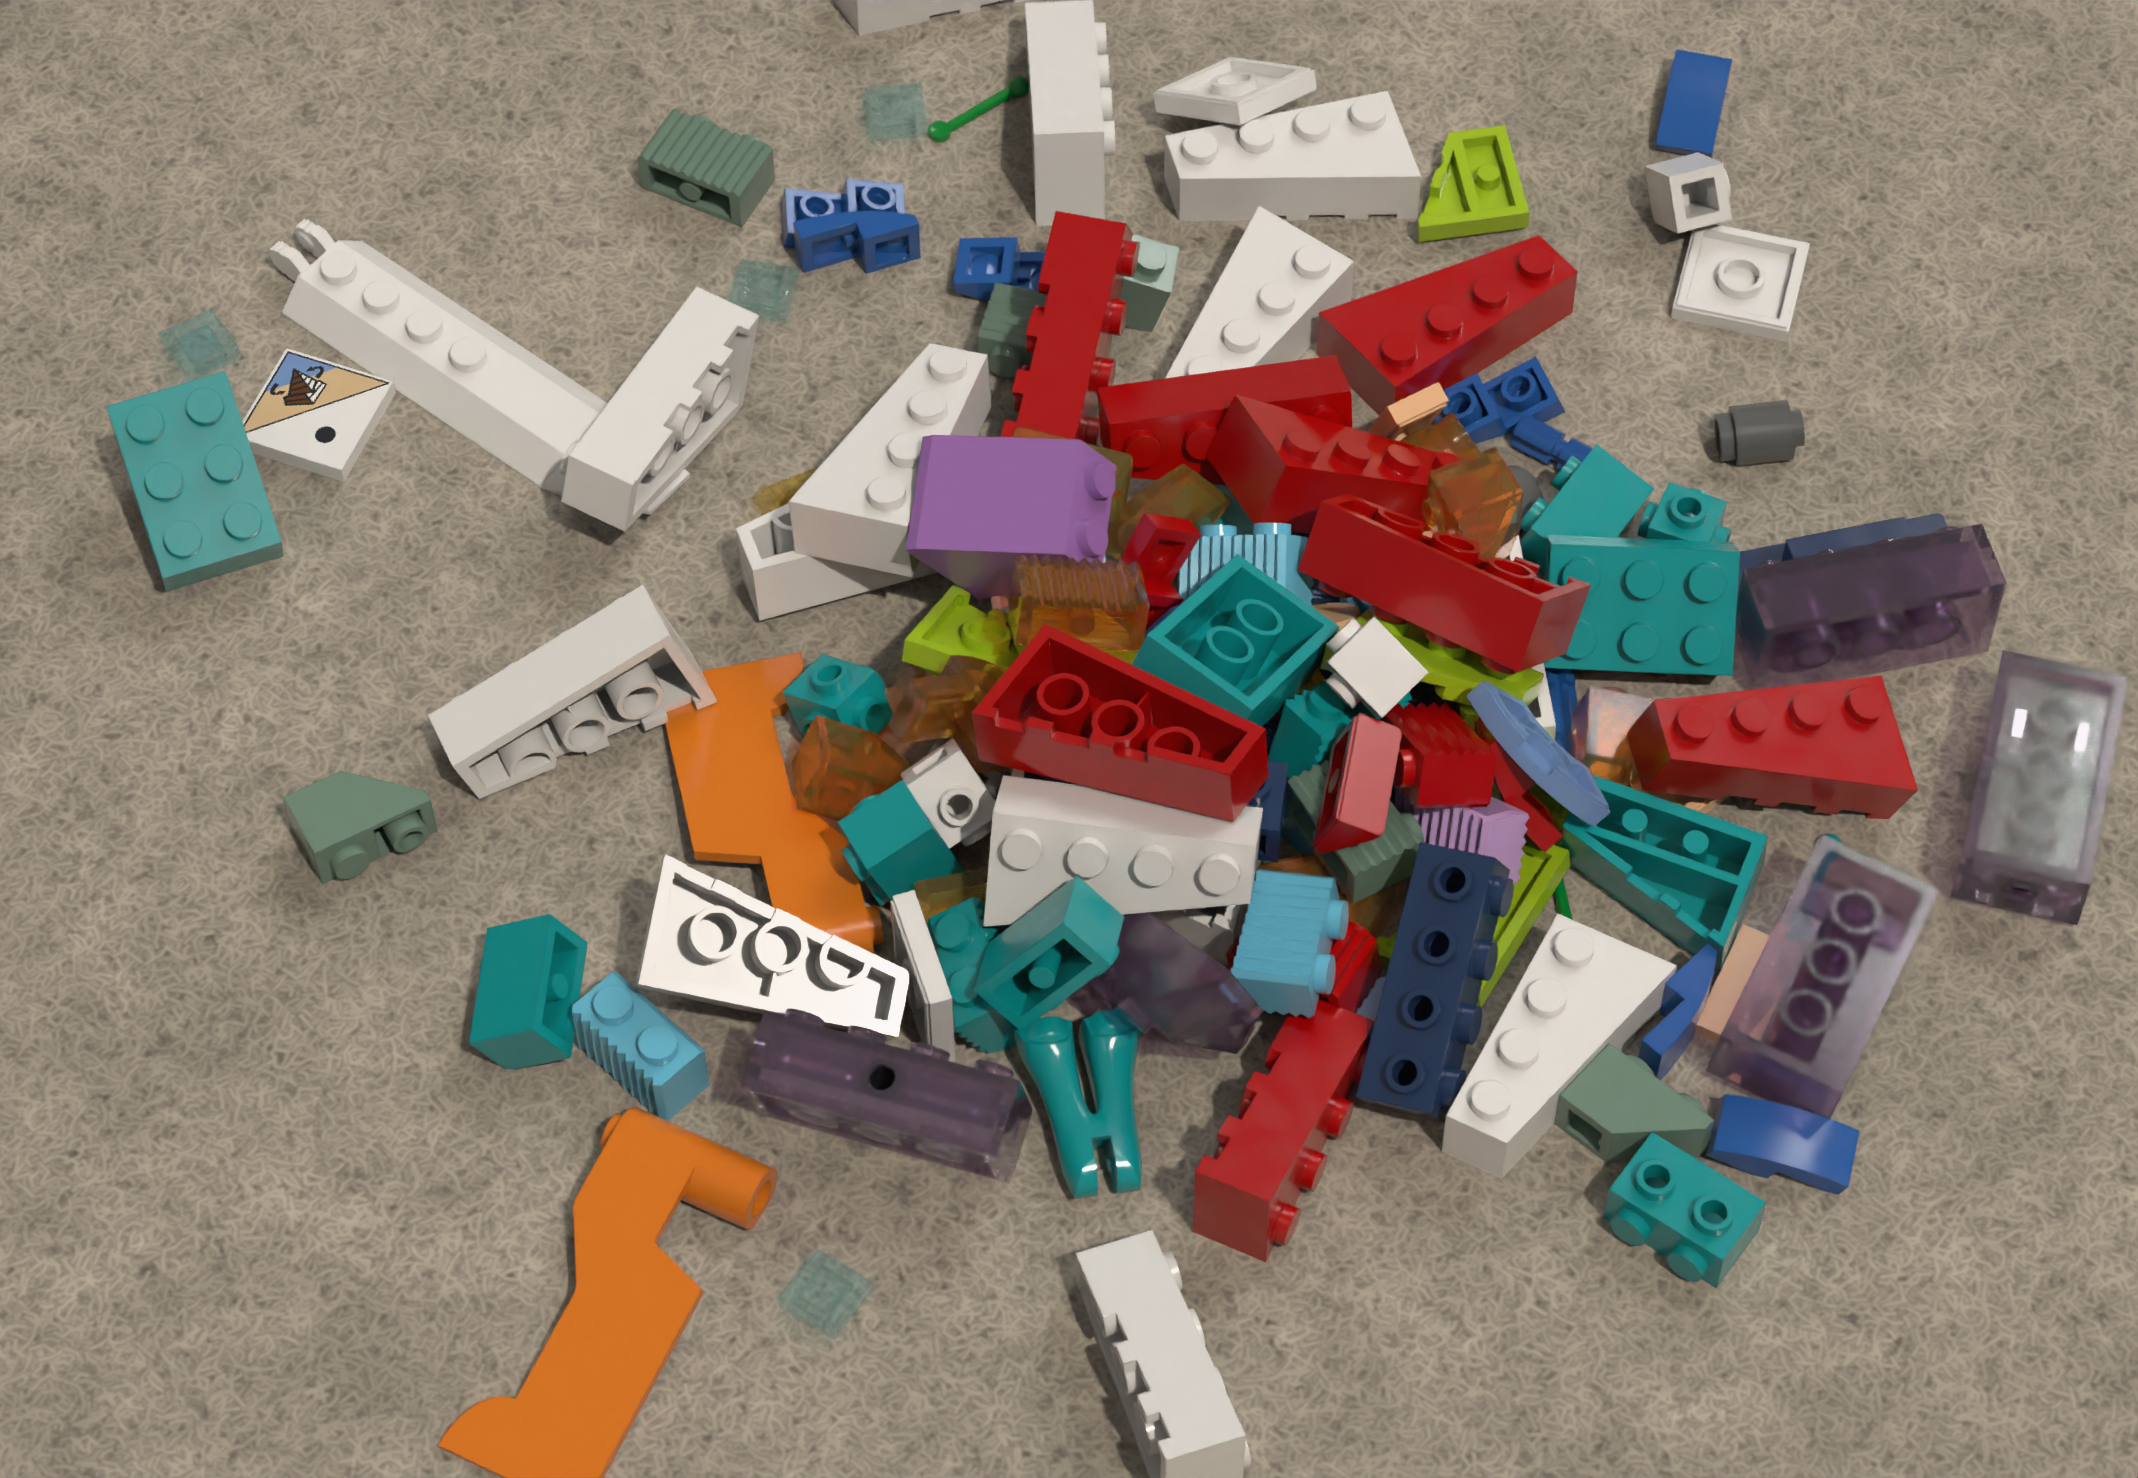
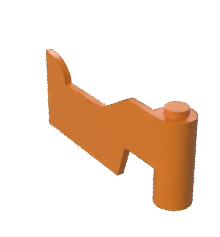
[665,652,884,954]
[437,1106,777,1478]

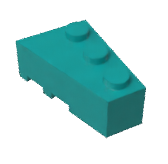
[1562,774,1768,974]

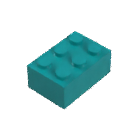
[106,371,283,592]
[1544,535,1740,676]
[1132,554,1340,727]

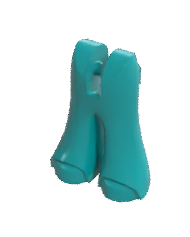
[1014,1009,1142,1199]

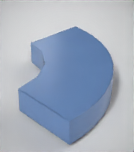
[1467,681,1610,827]

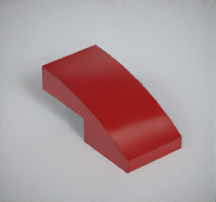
[1103,513,1202,645]
[1474,717,1563,853]

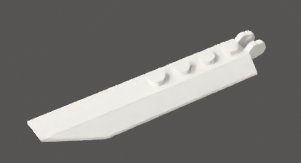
[268,219,690,515]

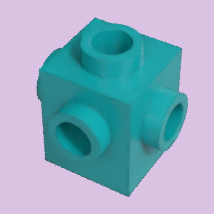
[1638,482,1732,542]
[782,653,895,757]

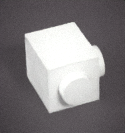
[1644,153,1732,233]
[1324,617,1428,719]
[900,738,996,848]

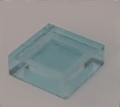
[865,82,928,142]
[729,259,799,323]
[159,308,242,382]
[779,1249,873,1341]

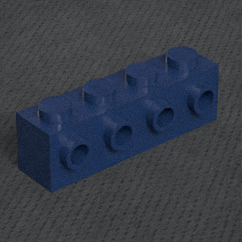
[1356,842,1514,1123]

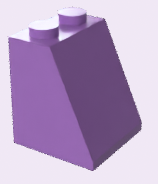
[905,435,1116,600]

